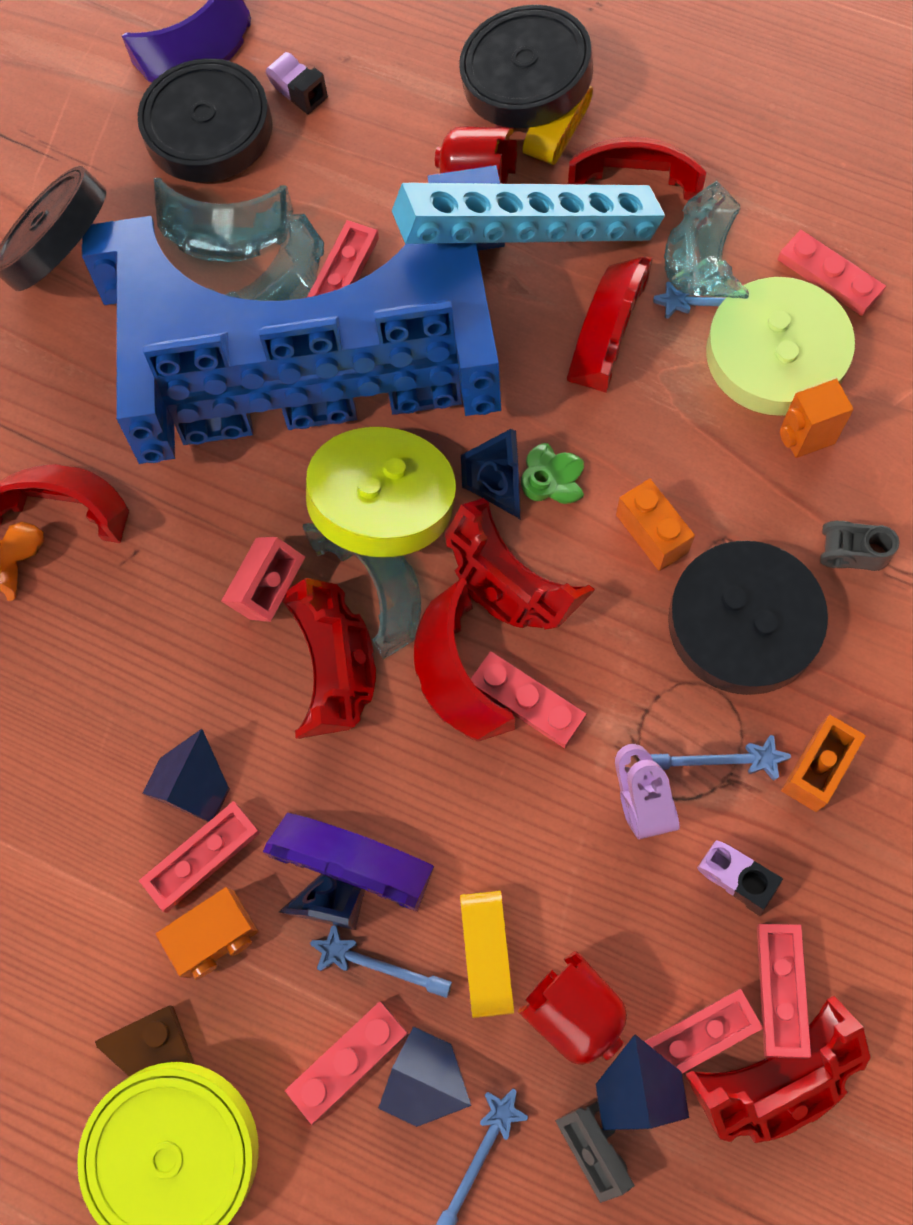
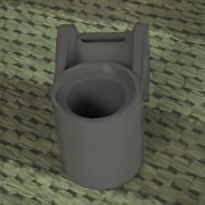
[820,521,899,571]

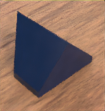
[460,429,521,520]
[142,729,230,822]
[279,874,365,930]
[378,1026,471,1127]
[595,1034,690,1130]

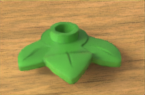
[521,443,584,504]

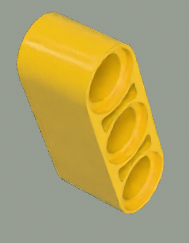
[523,86,593,165]
[460,890,514,1018]

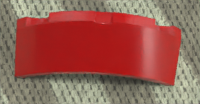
[568,136,706,201]
[566,256,653,393]
[0,464,129,543]
[445,498,595,630]
[282,578,376,739]
[414,578,515,742]
[685,996,871,1143]

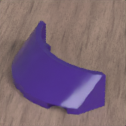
[121,0,251,82]
[263,813,434,912]

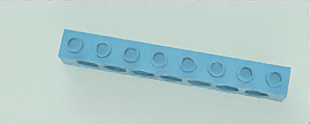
[392,183,665,244]

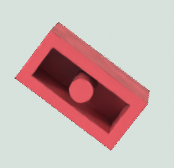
[221,537,305,622]

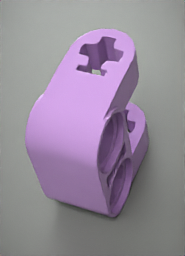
[615,744,679,840]

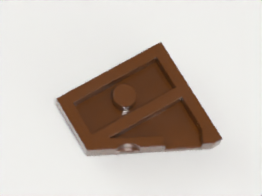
[95,1005,195,1076]

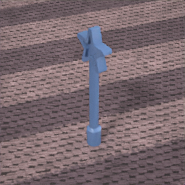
[653,281,725,318]
[650,735,791,780]
[310,925,452,998]
[436,1089,528,1225]

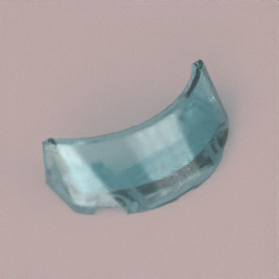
[154,178,293,262]
[664,180,749,299]
[207,214,324,301]
[302,523,422,659]

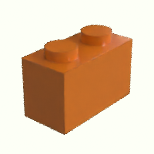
[780,378,854,458]
[616,478,695,571]
[781,714,866,812]
[155,887,259,980]

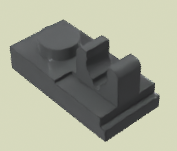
[555,1101,635,1203]

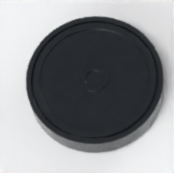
[459,5,593,128]
[137,59,272,182]
[0,166,106,291]
[668,541,828,695]

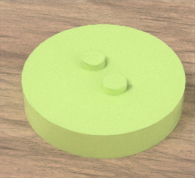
[706,277,855,416]

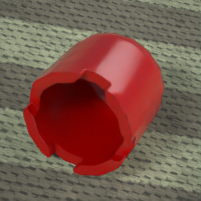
[435,126,517,184]
[518,951,627,1065]

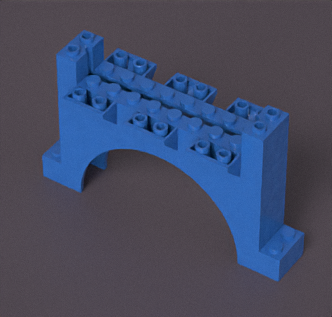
[82,165,505,464]

